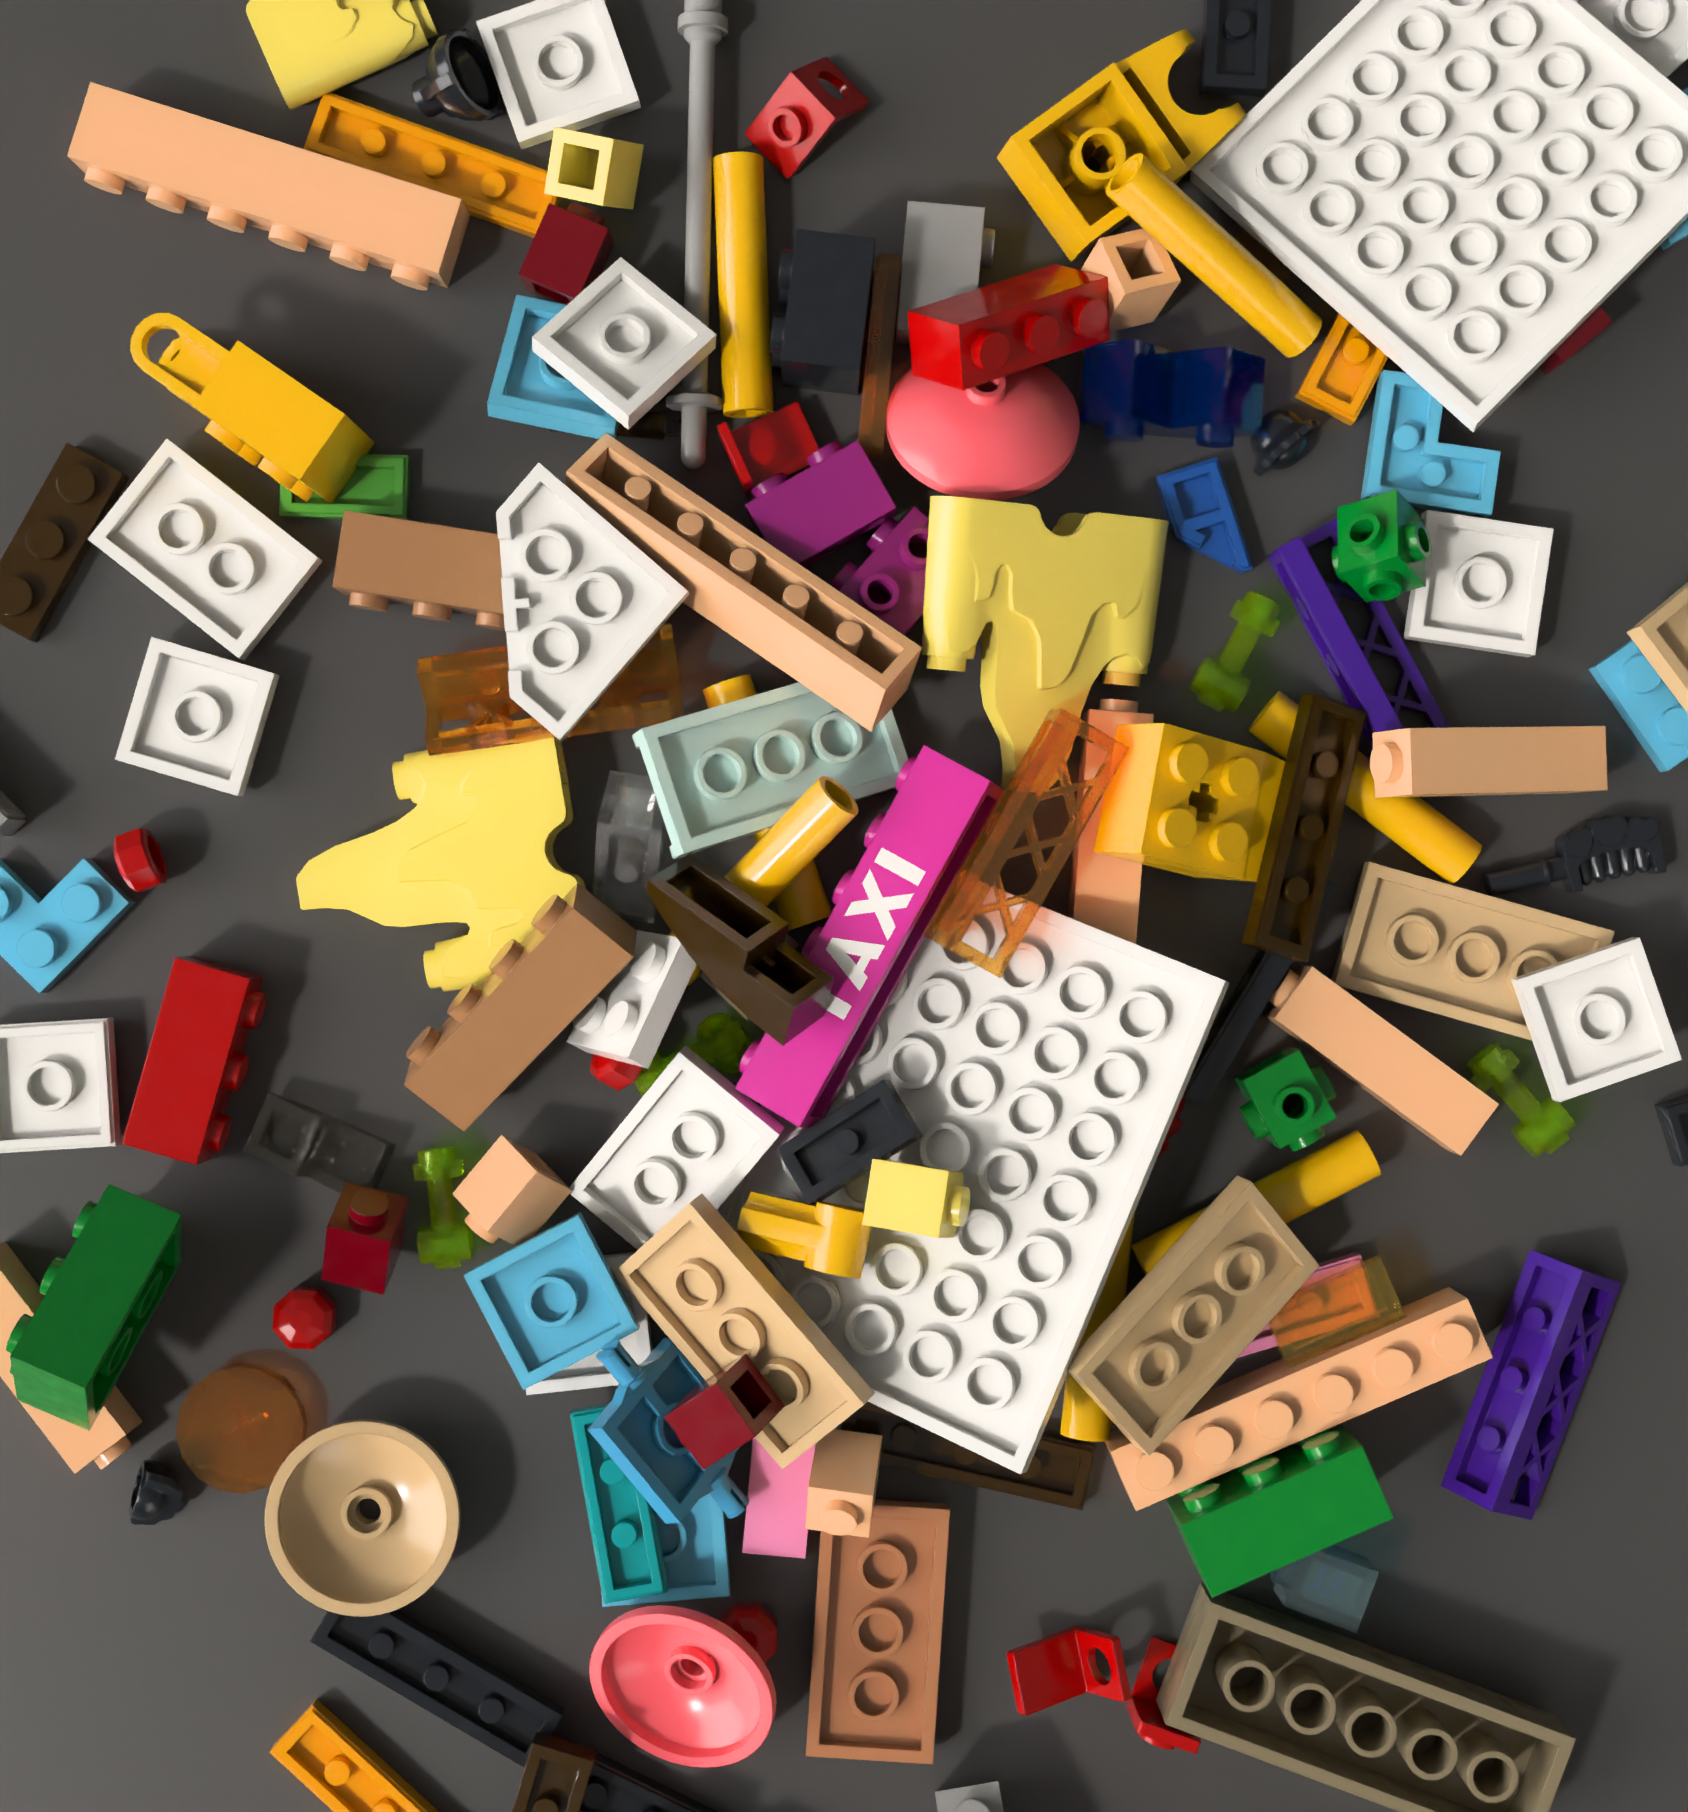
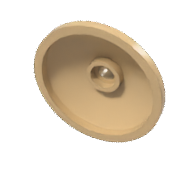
[265,1419,461,1617]

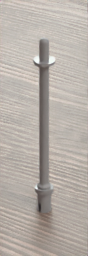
[666,0,728,469]

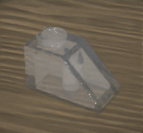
[593,770,668,923]

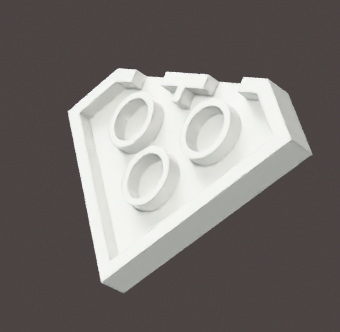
[496,463,689,741]

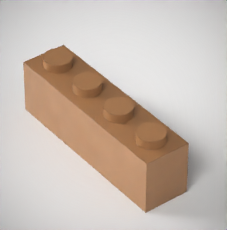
[332,510,505,631]
[404,883,637,1131]

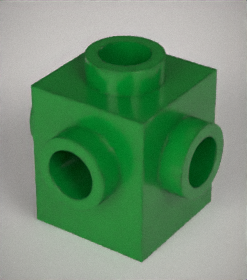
[1332,489,1432,603]
[1233,1046,1337,1151]

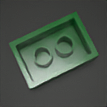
[6,1184,181,1431]
[1166,1423,1394,1598]

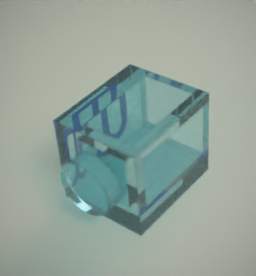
[1271,1545,1379,1633]

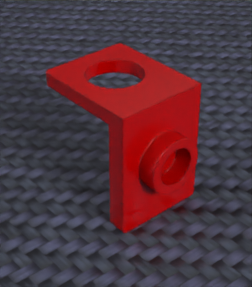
[745,57,869,179]
[717,402,819,496]
[1006,1625,1131,1716]
[1126,1636,1201,1754]

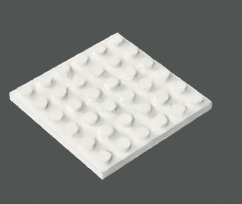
[1190,0,1688,432]

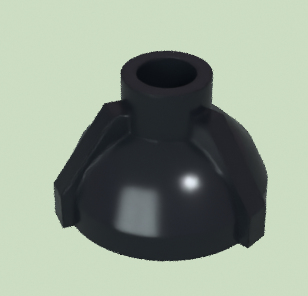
[412,27,505,121]

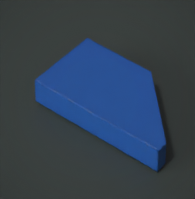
[1154,457,1253,574]

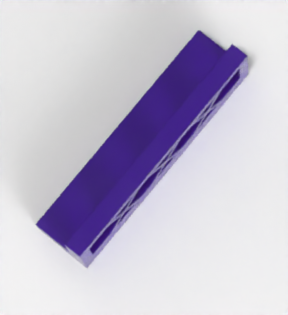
[1267,518,1450,751]
[1441,1249,1622,1520]

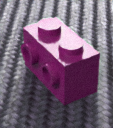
[745,440,897,568]
[829,506,929,637]

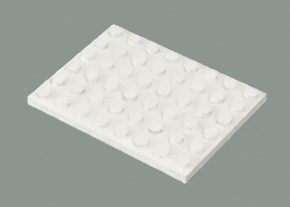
[717,874,1229,1474]

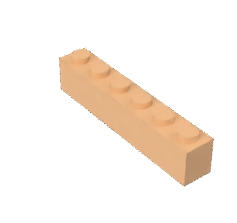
[67,82,470,290]
[565,433,922,732]
[1105,1287,1493,1511]

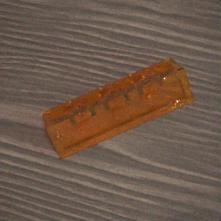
[417,623,684,756]
[923,708,1130,978]

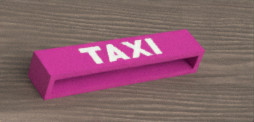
[735,745,1005,1128]

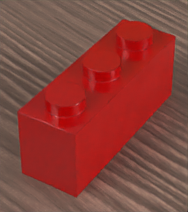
[907,264,1110,391]
[122,956,267,1165]

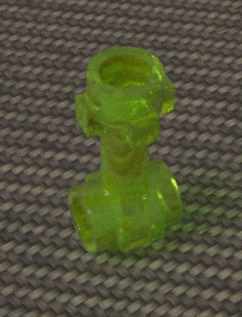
[1188,591,1281,713]
[634,1013,752,1097]
[1467,1042,1576,1159]
[413,1146,475,1270]

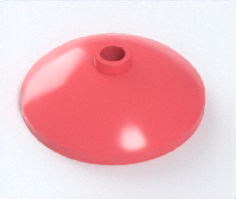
[886,364,1080,501]
[589,1605,777,1768]

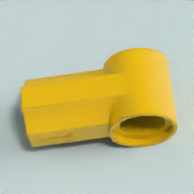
[737,1191,872,1279]

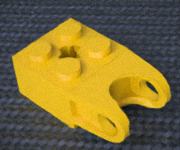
[997,29,1246,262]
[130,313,375,504]
[1094,723,1285,882]

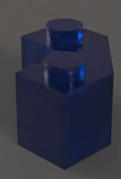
[1080,339,1266,448]

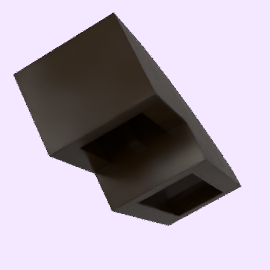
[645,853,835,1046]

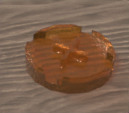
[176,1363,308,1494]

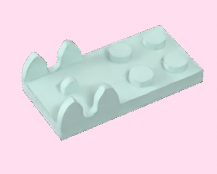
[632,682,908,859]

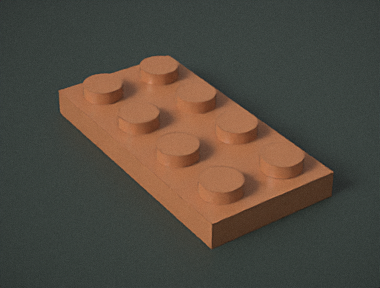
[806,1499,950,1765]

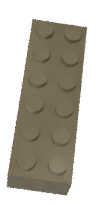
[1156,1582,1576,1812]

